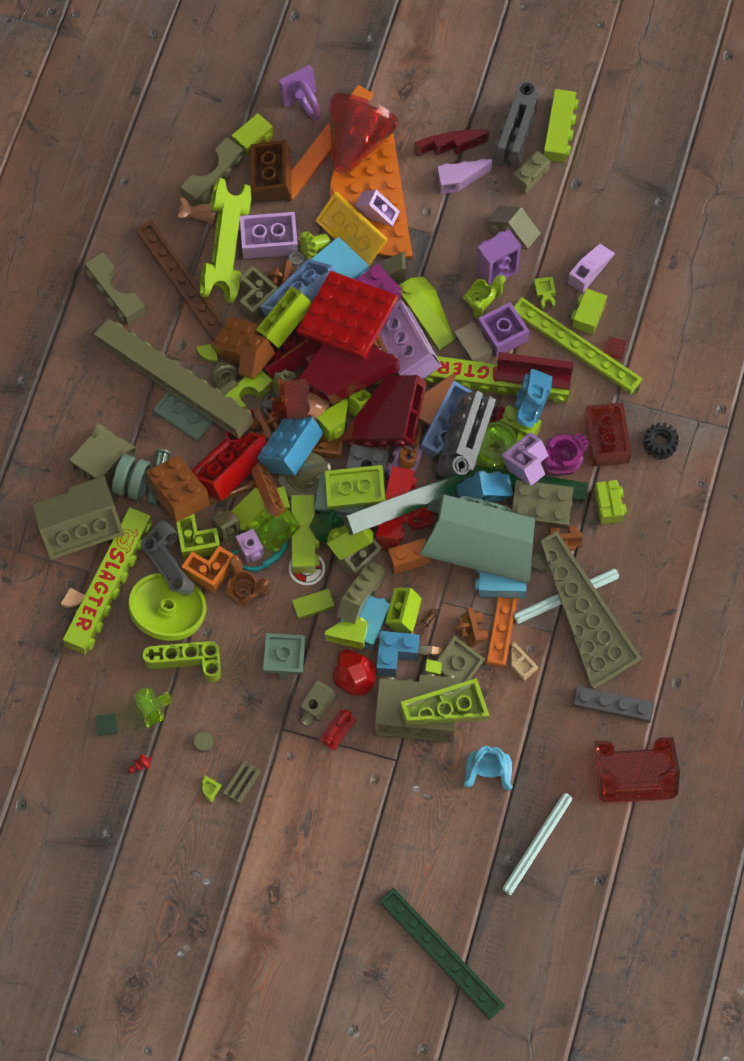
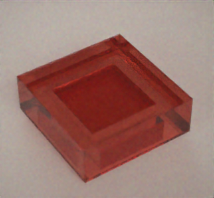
[605,336,627,360]

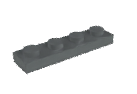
[573,686,655,723]

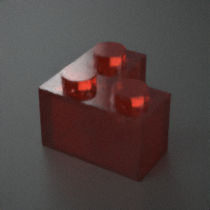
[271,378,310,419]

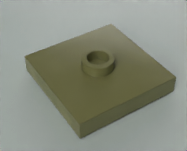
[436,636,485,683]

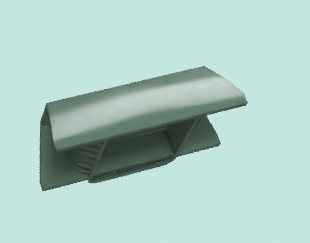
[420,495,535,583]

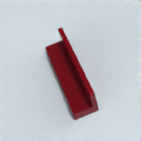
[495,352,574,390]

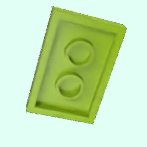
[325,465,386,510]

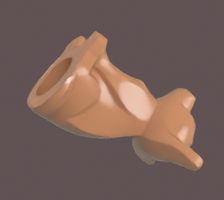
[178,198,216,225]

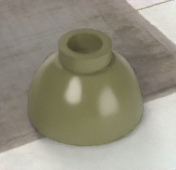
[212,361,238,384]

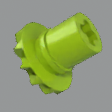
[298,231,330,260]

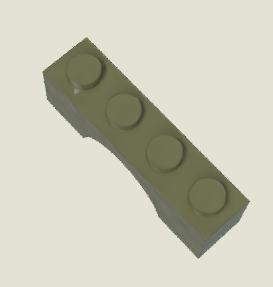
[180,137,244,206]
[85,252,146,325]
[336,561,386,624]

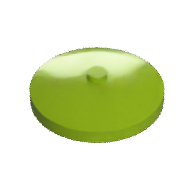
[128,573,207,641]

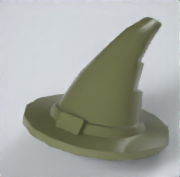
[278,452,331,499]

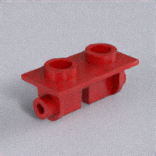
[319,709,357,751]

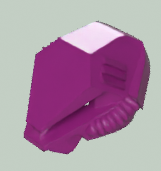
[541,433,589,476]

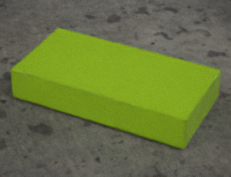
[292,588,335,620]

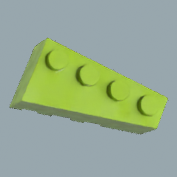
[399,678,489,725]

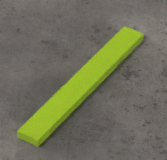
[514,297,642,394]

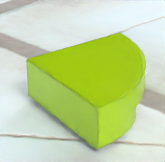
[196,344,218,363]
[202,776,222,803]

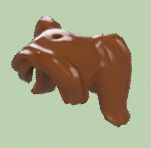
[225,555,270,606]

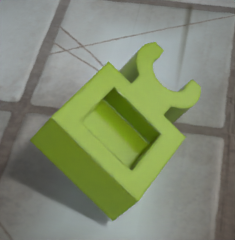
[534,277,556,310]

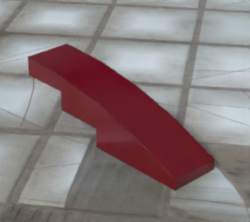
[414,129,489,157]

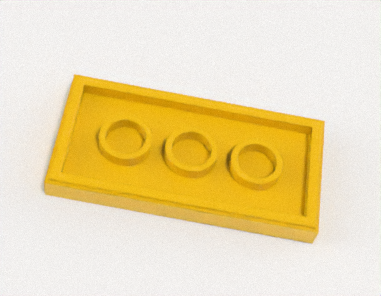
[315,192,388,266]

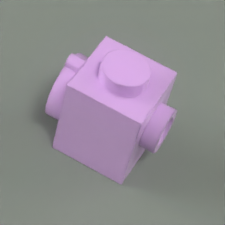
[236,529,264,563]

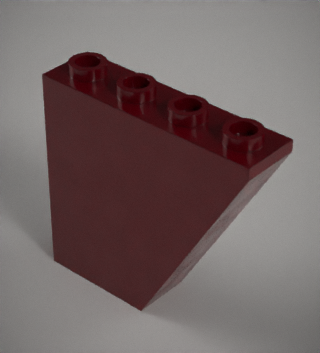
[298,344,401,404]
[340,375,427,449]

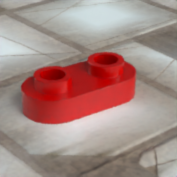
[407,506,439,530]

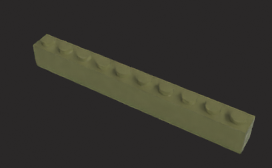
[94,318,253,439]

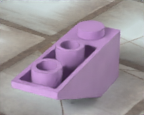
[437,159,492,194]
[568,244,615,294]

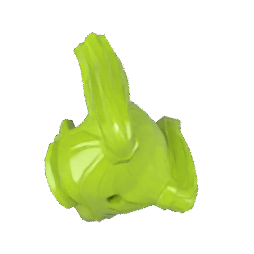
[462,275,506,320]

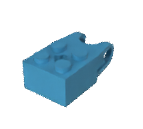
[514,369,552,427]

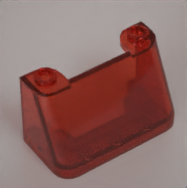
[594,737,680,803]

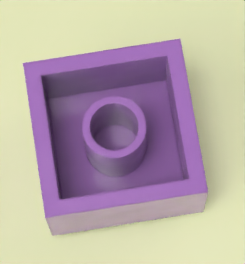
[477,302,529,357]

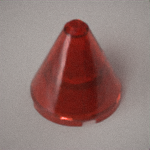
[328,93,399,175]

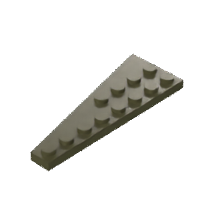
[540,531,642,689]

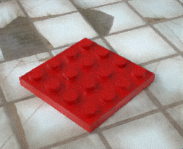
[297,270,398,360]

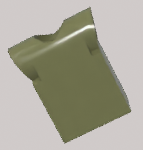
[69,423,138,484]

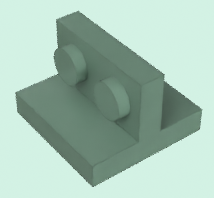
[263,633,305,680]

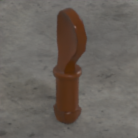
[410,608,438,638]

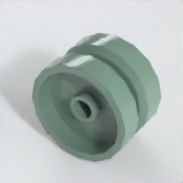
[112,454,152,501]

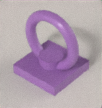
[278,65,321,121]

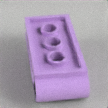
[379,300,441,379]

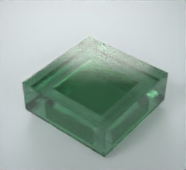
[96,713,118,736]

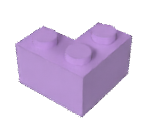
[501,433,548,486]

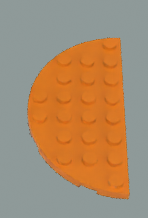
[330,129,413,260]

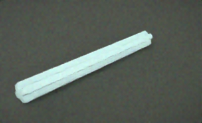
[514,568,619,624]
[503,793,572,895]

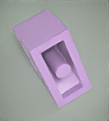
[355,190,400,227]

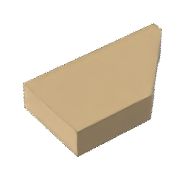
[511,642,539,681]

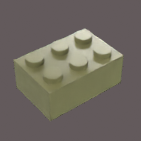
[512,480,573,528]

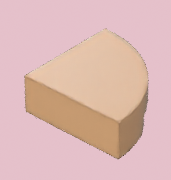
[61,588,85,608]
[418,646,443,657]

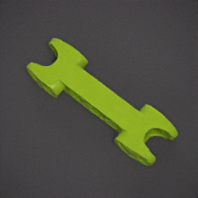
[200,178,251,304]

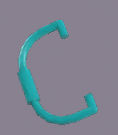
[231,521,288,572]

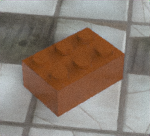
[145,455,210,523]

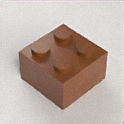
[211,317,262,364]

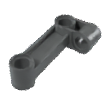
[141,520,194,596]

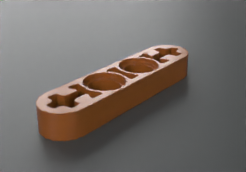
[398,423,422,469]
[251,463,285,518]

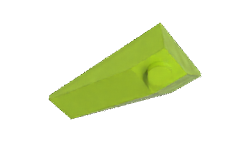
[399,277,454,351]

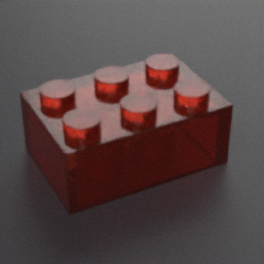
[584,402,631,467]

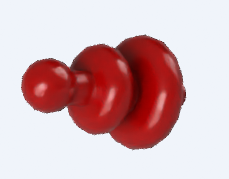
[128,754,152,773]

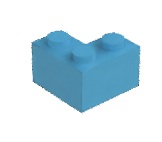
[456,471,513,502]
[376,631,420,677]

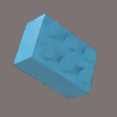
[257,415,324,475]

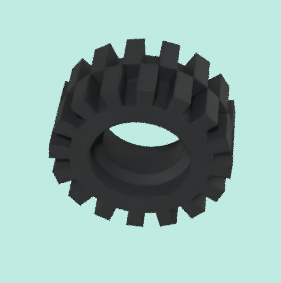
[643,422,679,459]

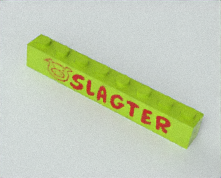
[423,356,569,403]
[63,507,153,655]

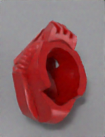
[333,649,376,696]

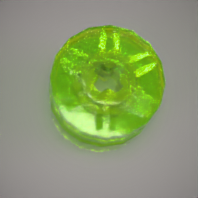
[477,422,517,469]

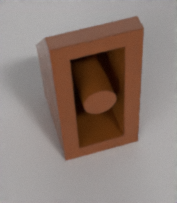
[238,334,275,379]

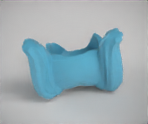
[463,746,513,791]

